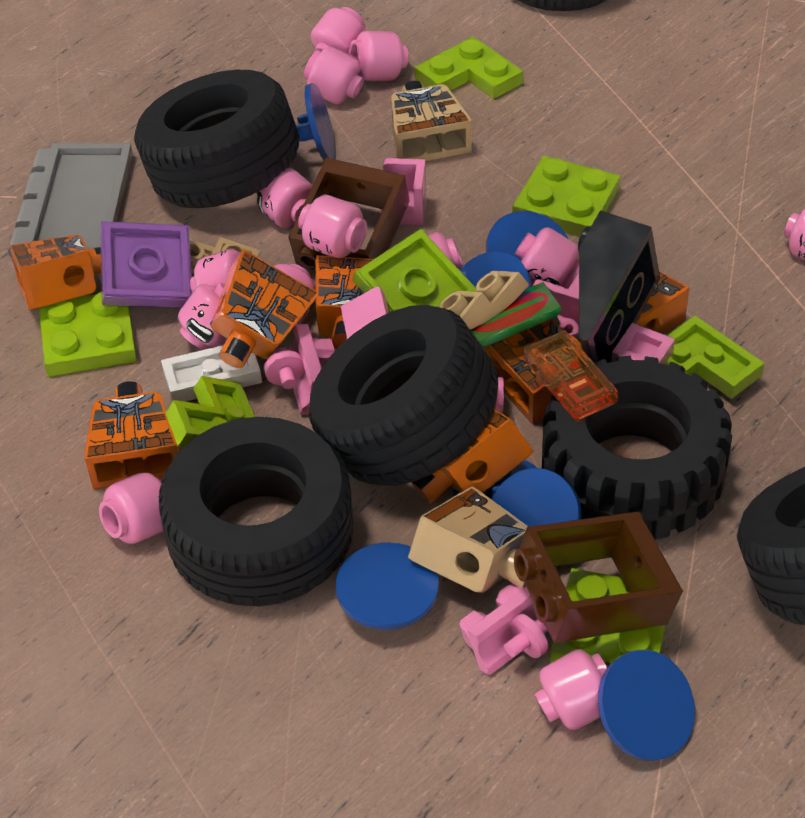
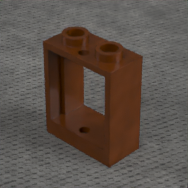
[288,157,410,269]
[514,512,683,643]

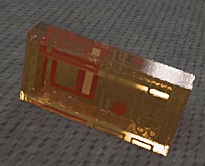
[524,330,618,421]

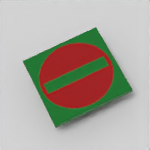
[470,282,562,347]

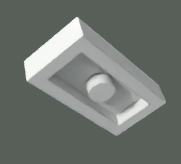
[161,345,262,402]

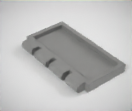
[8,143,134,257]

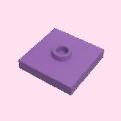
[100,221,192,308]

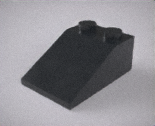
[578,210,660,371]

